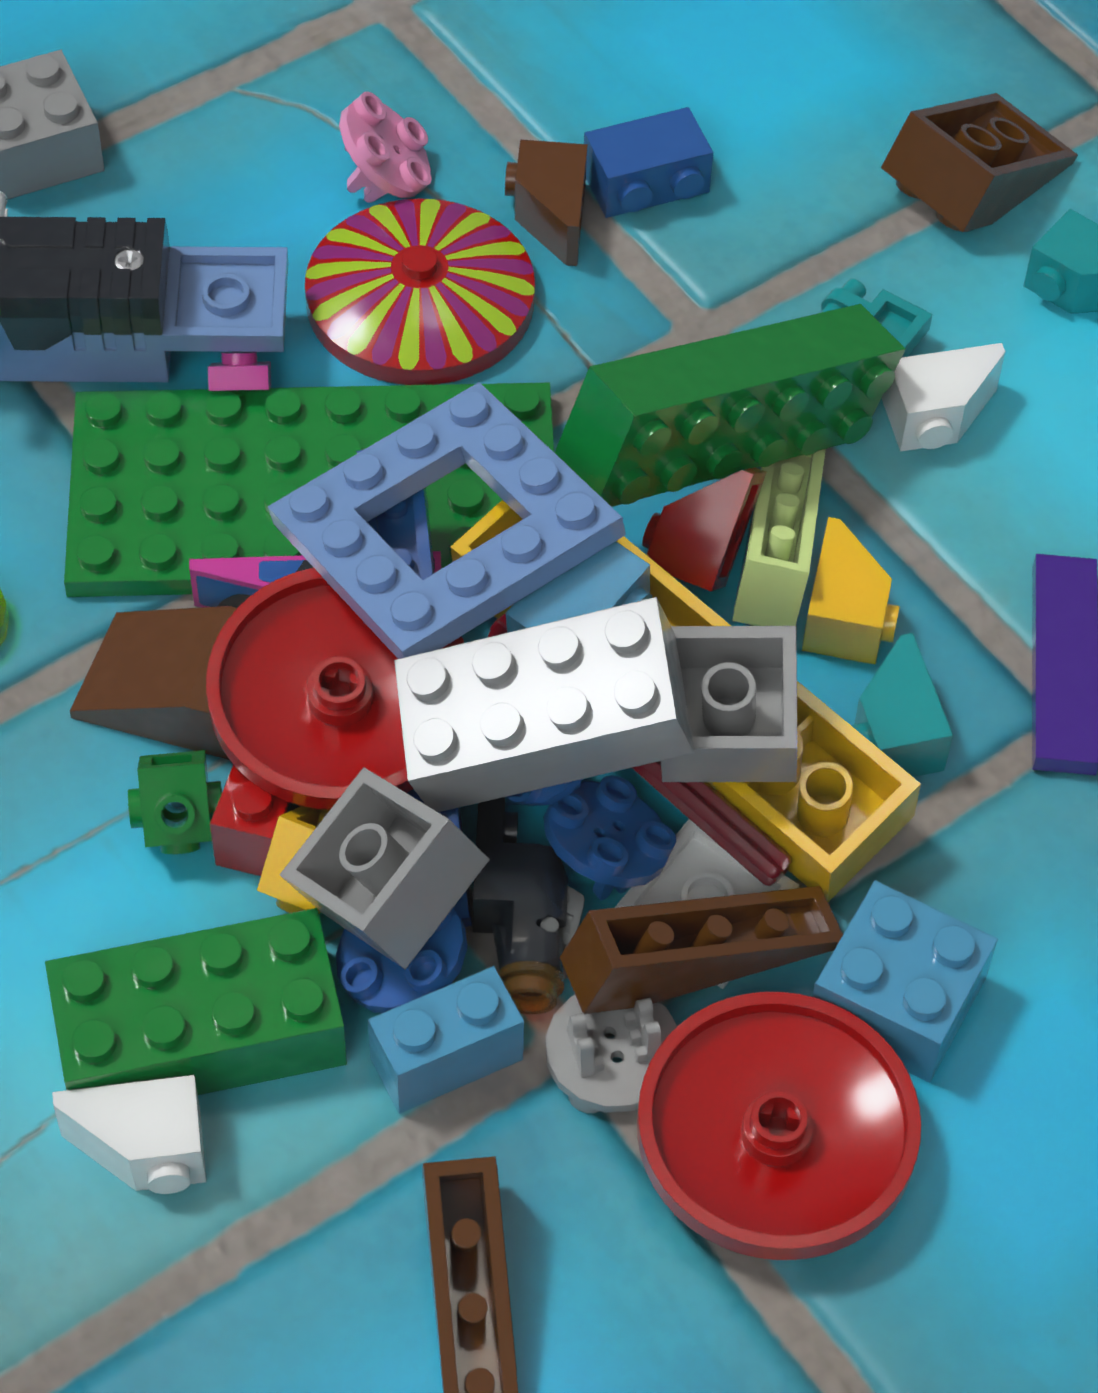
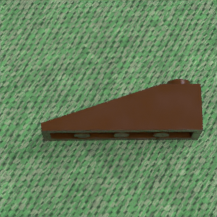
[560,886,843,1014]
[422,1156,518,1393]

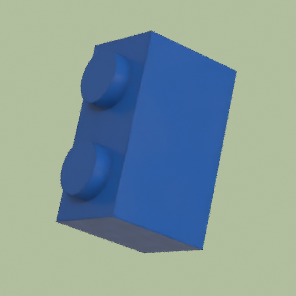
[584,107,713,218]

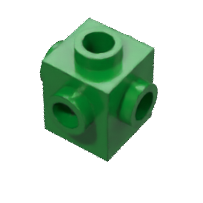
[128,750,222,854]

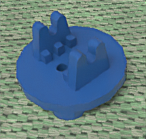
[543,775,676,901]
[336,908,468,1013]

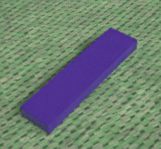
[1032,554,1098,775]

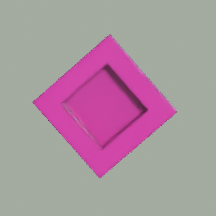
[208,352,271,391]

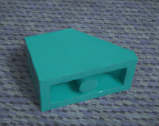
[1023,209,1098,314]
[851,633,953,777]

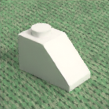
[882,343,1005,452]
[52,1075,206,1194]

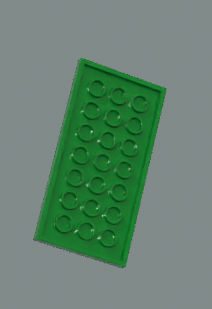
[64,382,554,597]

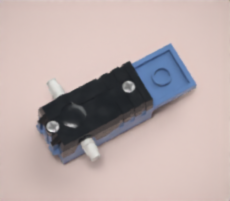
[0,191,289,382]

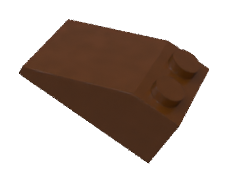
[881,93,1078,232]
[70,606,237,760]

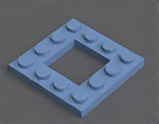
[268,382,626,659]

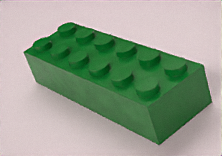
[554,304,906,507]

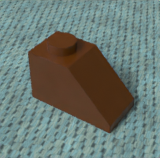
[505,139,588,266]

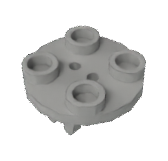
[545,995,677,1114]

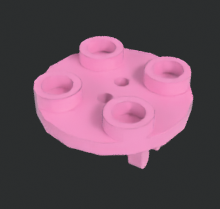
[339,92,432,203]

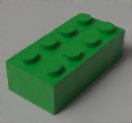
[45,908,347,1095]

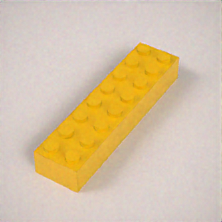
[451,500,921,902]

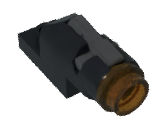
[473,797,585,1014]

